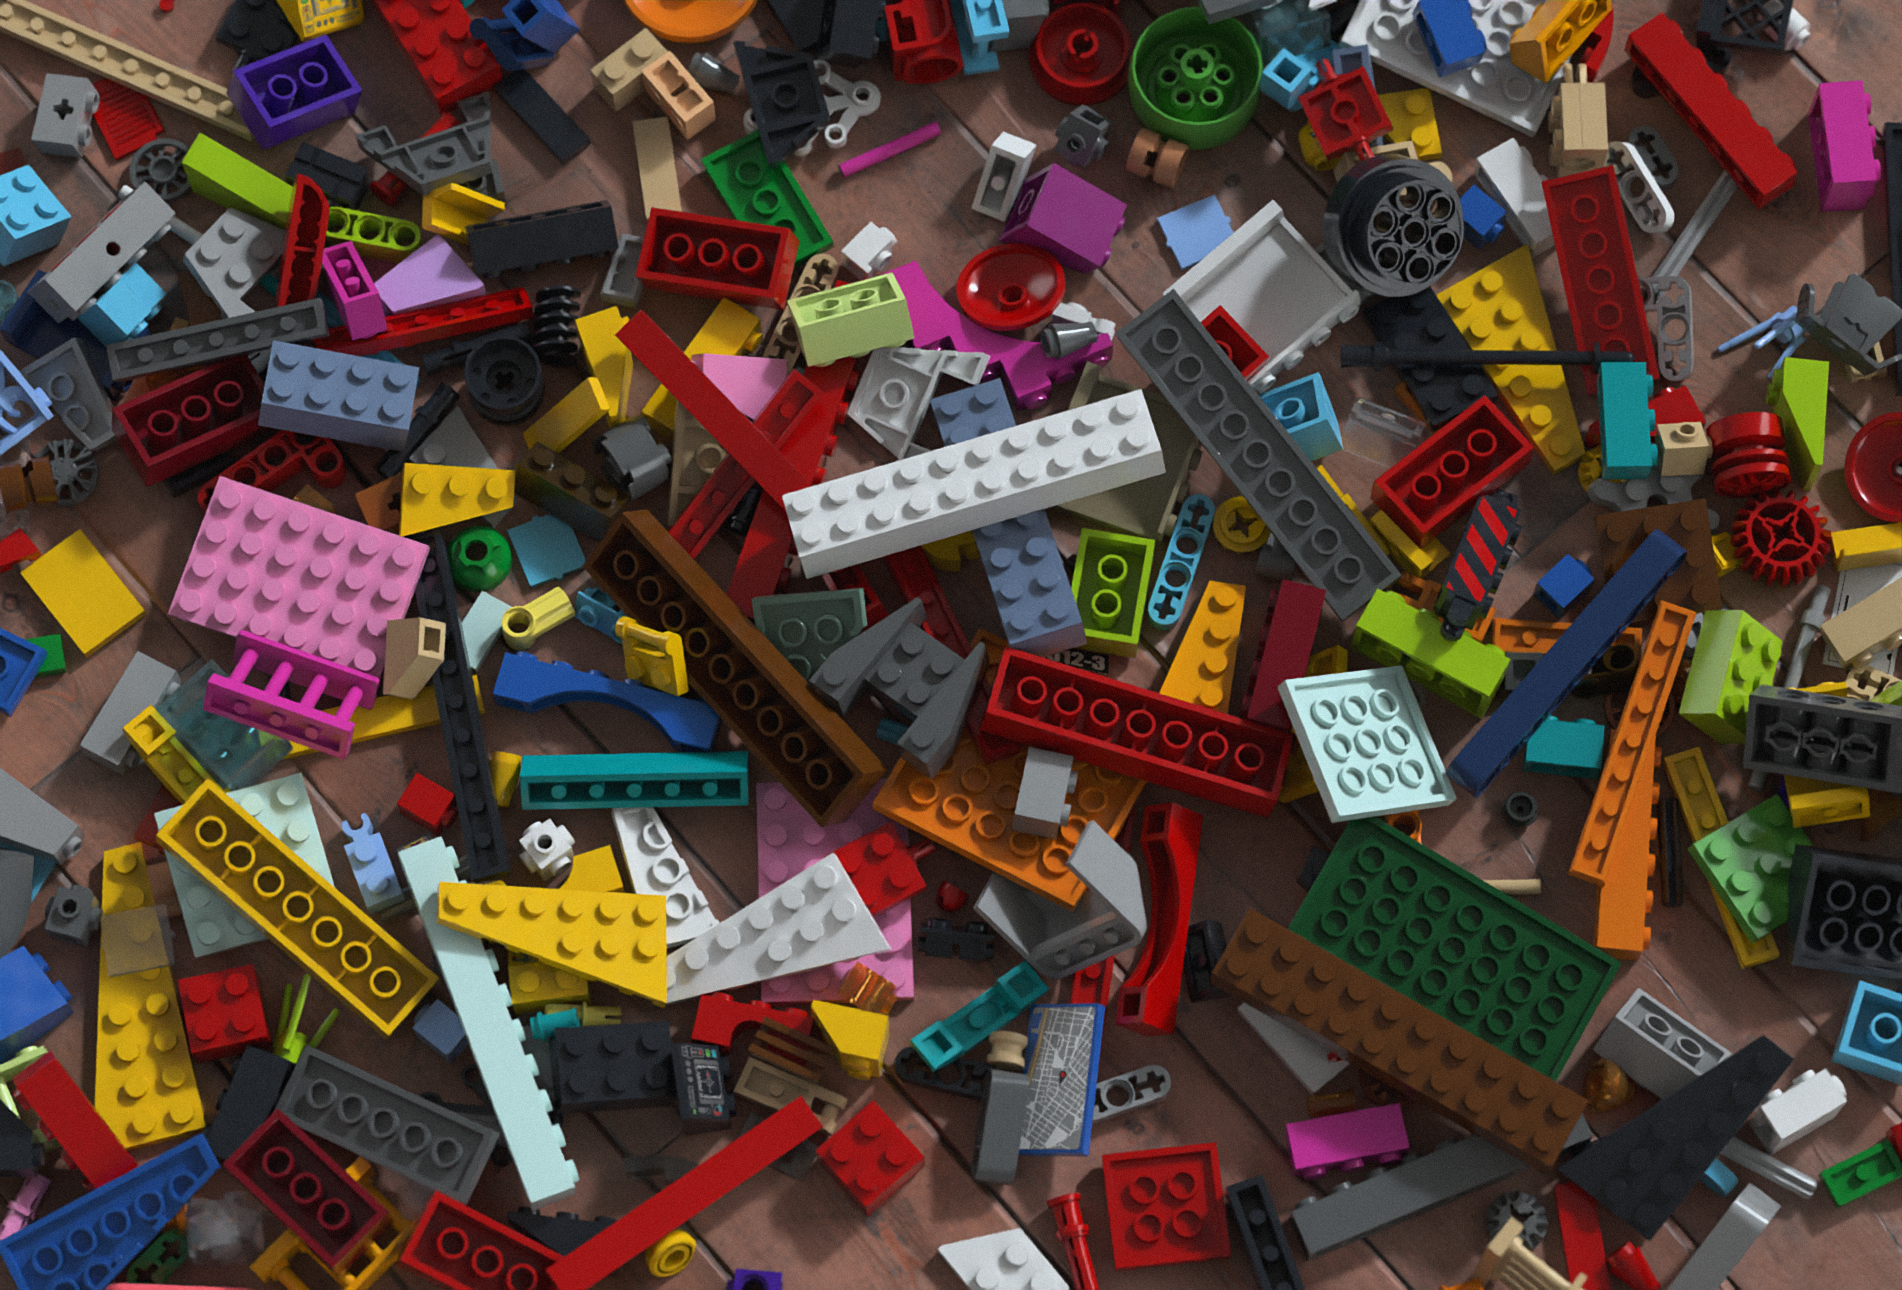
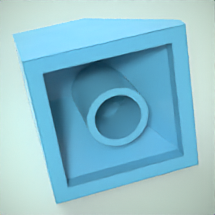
[1259,372,1343,461]

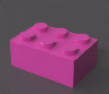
[1807,80,1881,212]

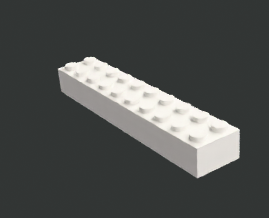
[782,389,1166,579]

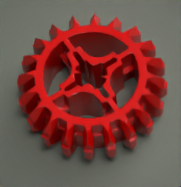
[1730,488,1831,588]

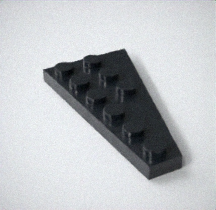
[1557,1034,1794,1242]

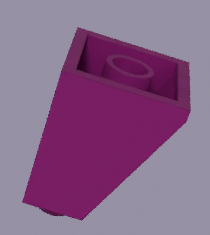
[999,163,1127,274]

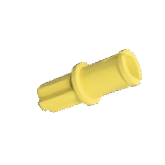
[544,1001,621,1026]

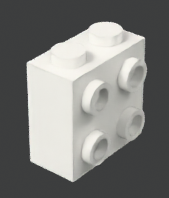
[1749,1069,1847,1156]

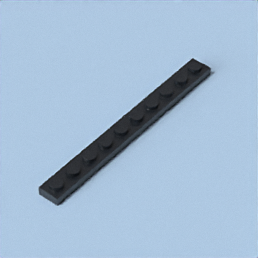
[404,527,512,884]

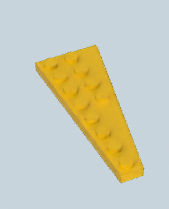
[95,842,207,1151]

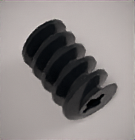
[532,285,581,368]

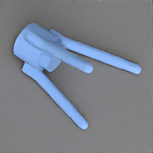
[1717,306,1806,380]

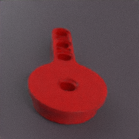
[1029,0,1135,106]

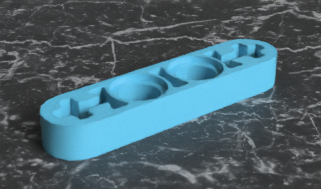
[1147,494,1215,631]

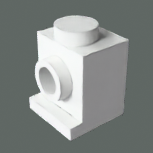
[841,222,897,281]

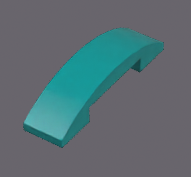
[909,960,1049,1072]

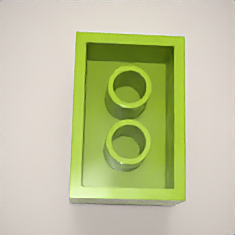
[1071,528,1155,658]
[1679,610,1783,744]

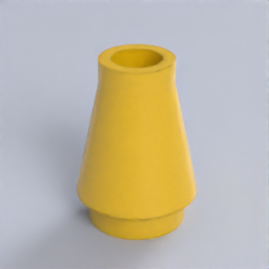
[489,751,522,808]

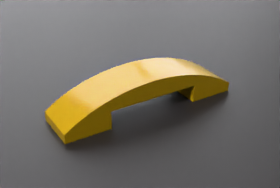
[122,705,231,805]

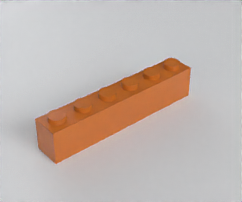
[1593,729,1662,961]

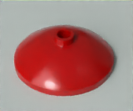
[956,243,1066,331]
[1844,412,1902,523]

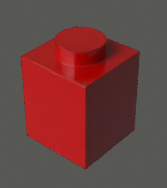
[397,773,459,836]

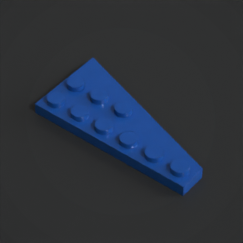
[0,1133,221,1290]

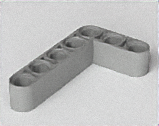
[1667,1183,1781,1290]

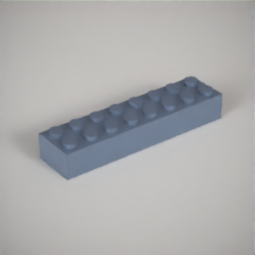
[930,378,1087,657]

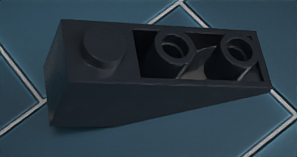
[507,1207,620,1278]

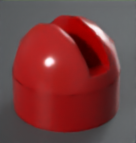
[936,880,969,913]

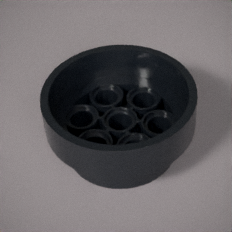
[1323,154,1464,297]

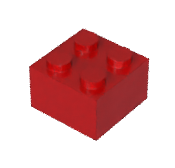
[178,964,273,1064]
[815,1100,925,1217]

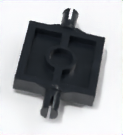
[216,0,299,74]

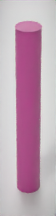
[838,121,941,178]

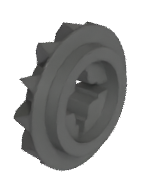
[1485,1190,1548,1251]

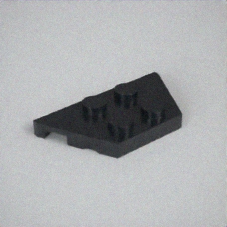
[733,41,830,170]

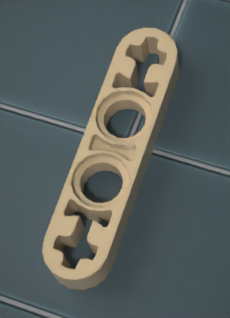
[762,253,839,377]

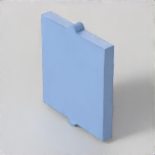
[1157,195,1233,271]

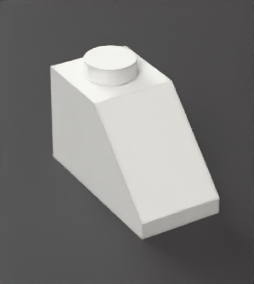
[971,132,1037,222]

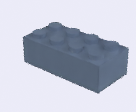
[258,340,419,452]

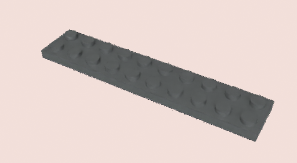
[1115,289,1402,623]

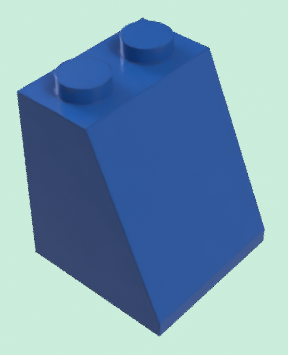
[0,946,74,1065]

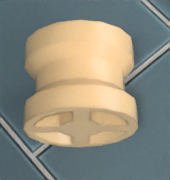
[986,1031,1028,1071]

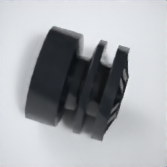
[464,335,545,427]

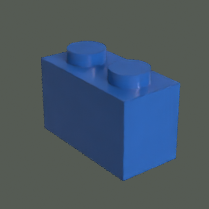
[1412,0,1486,78]

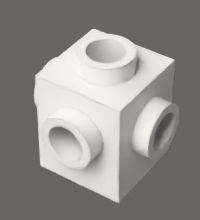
[519,818,575,881]

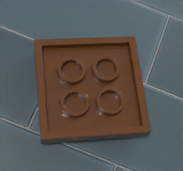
[1594,498,1722,623]

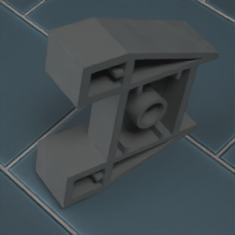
[809,598,990,780]

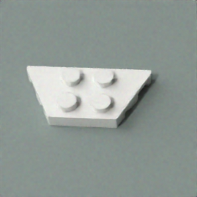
[938,1228,1070,1290]

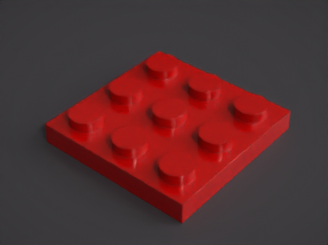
[1101,1142,1231,1271]

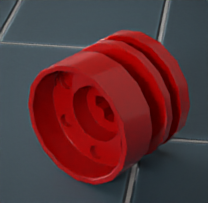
[1706,412,1791,498]

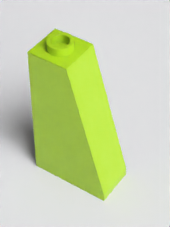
[181,133,293,230]

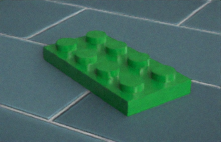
[701,130,834,268]

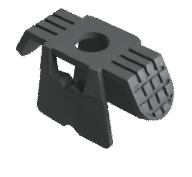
[1796,273,1902,376]

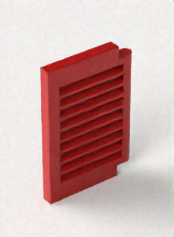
[92,78,165,161]

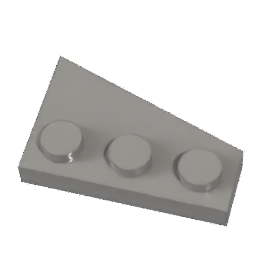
[19,337,117,452]
[409,405,517,529]

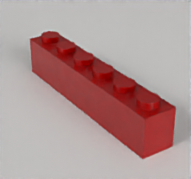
[1624,12,1798,210]

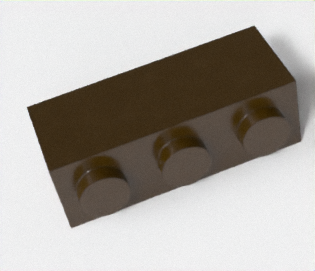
[514,441,630,543]

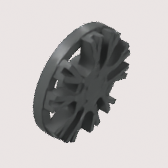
[129,139,191,204]
[33,439,99,507]

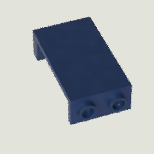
[0,269,151,401]

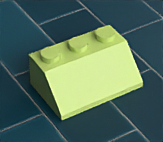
[787,273,915,367]

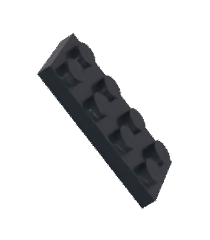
[1362,286,1498,432]

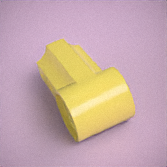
[502,586,576,650]

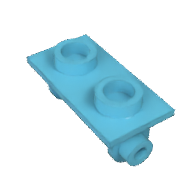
[574,587,628,644]

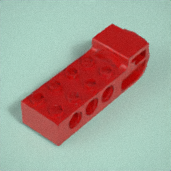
[885,0,964,84]

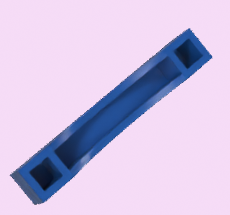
[493,651,723,752]

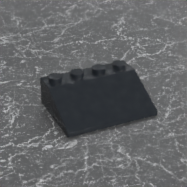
[1788,844,1902,979]

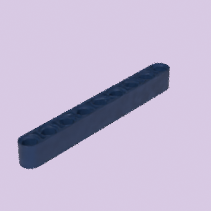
[1445,529,1688,798]

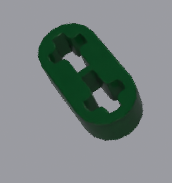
[127,1229,192,1285]

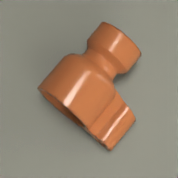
[146,861,182,921]

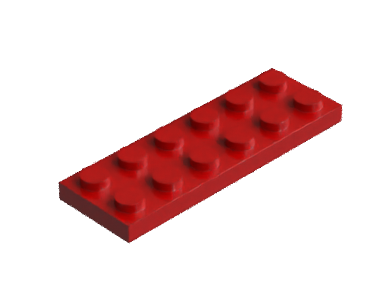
[1541,165,1660,396]

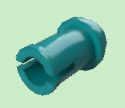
[530,1008,580,1042]

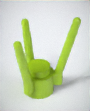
[272,974,340,1066]

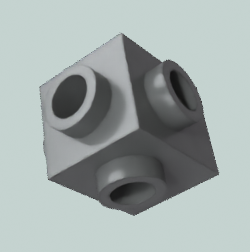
[1054,104,1113,167]
[44,885,103,948]

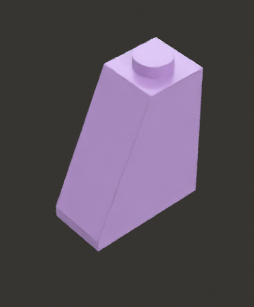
[374,234,486,316]

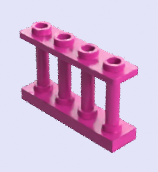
[203,630,380,760]

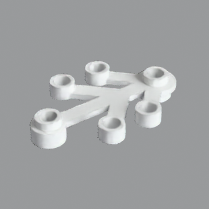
[744,60,881,156]

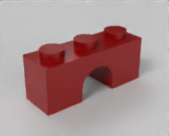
[691,992,815,1067]

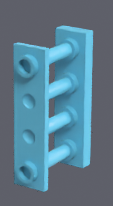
[951,0,1010,76]

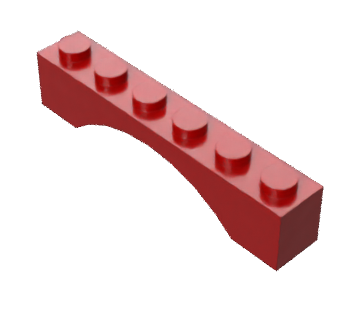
[1115,802,1203,1037]

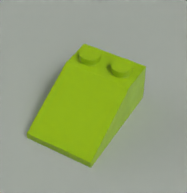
[1766,357,1829,491]

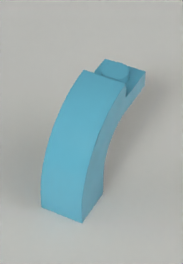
[1259,30,1343,112]

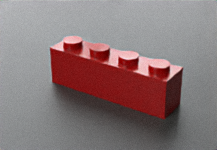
[13,1050,139,1193]

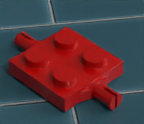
[1298,59,1394,161]
[824,821,936,918]

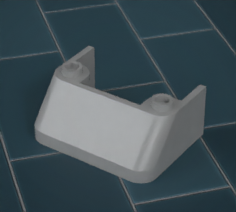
[973,820,1147,979]

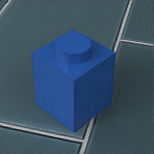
[1460,185,1507,250]
[1533,554,1594,620]

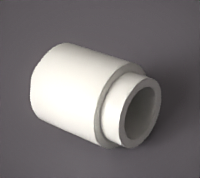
[1757,0,1811,51]

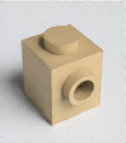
[1654,422,1712,477]

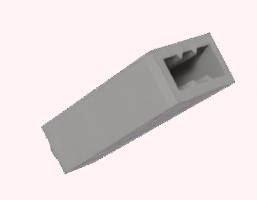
[0,768,85,865]

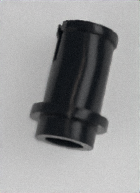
[726,488,761,536]

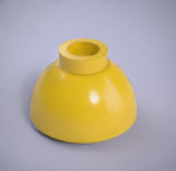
[645,1228,696,1277]

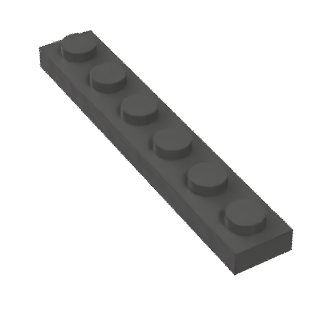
[106,298,329,383]

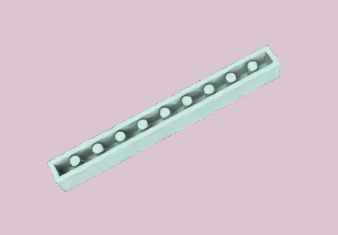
[398,836,580,1211]

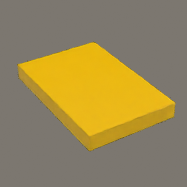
[20,529,147,658]

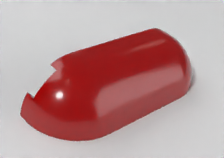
[275,174,329,308]

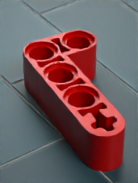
[198,430,347,516]

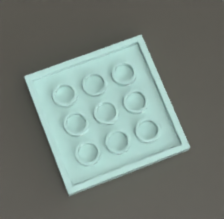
[1277,665,1457,823]
[154,773,335,960]

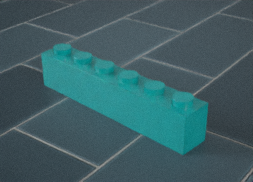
[520,751,750,810]

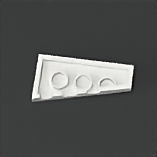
[611,807,719,948]

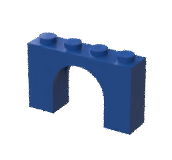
[501,0,580,54]

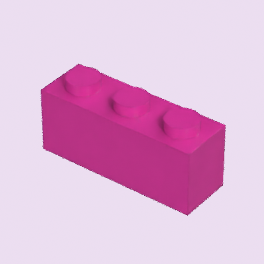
[321,241,388,340]
[1284,1103,1410,1180]

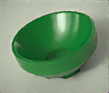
[447,526,512,592]

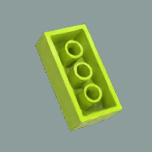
[1351,588,1510,719]

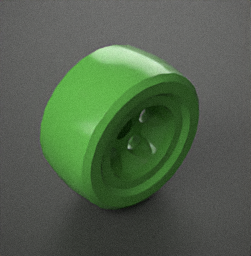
[1127,7,1264,150]

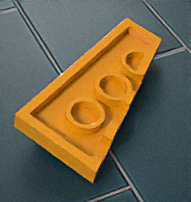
[1159,581,1246,714]

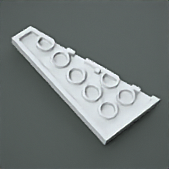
[666,853,893,1006]

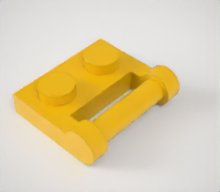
[615,616,689,696]

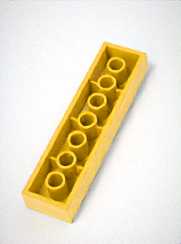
[156,778,439,1041]

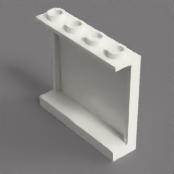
[1162,200,1361,394]

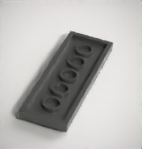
[273,1045,500,1205]

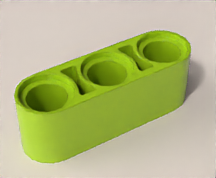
[325,207,424,263]

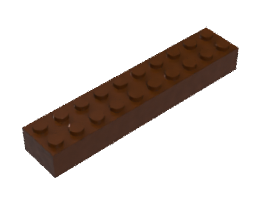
[582,509,888,828]
[1209,908,1589,1175]

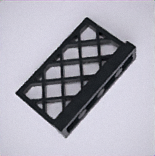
[1696,0,1794,56]

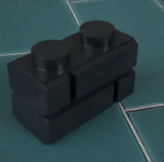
[285,142,372,211]

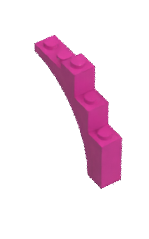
[882,261,1113,411]

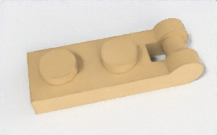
[734,1057,848,1136]

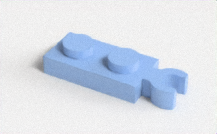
[342,813,405,914]

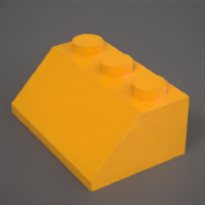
[1509,0,1612,84]

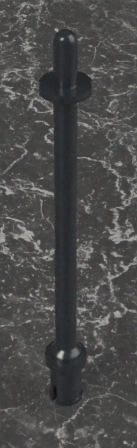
[1340,342,1635,375]

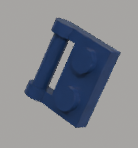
[469,16,556,72]

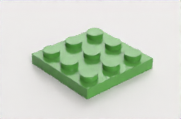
[1687,794,1814,944]

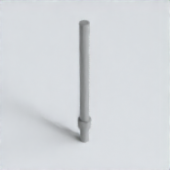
[1748,585,1831,792]

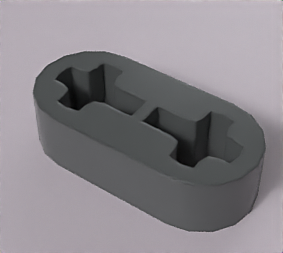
[1627,125,1679,192]

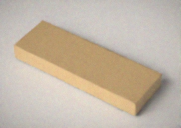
[632,116,682,223]

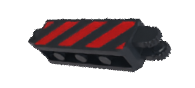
[1432,488,1523,642]

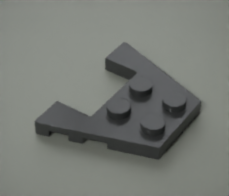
[355,92,492,196]

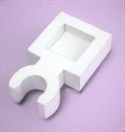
[1052,302,1116,341]

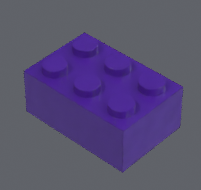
[226,34,362,150]

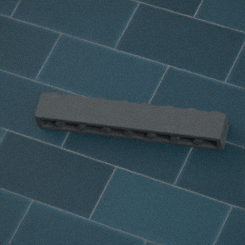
[1289,1114,1593,1262]

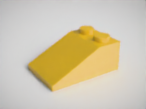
[575,306,633,428]

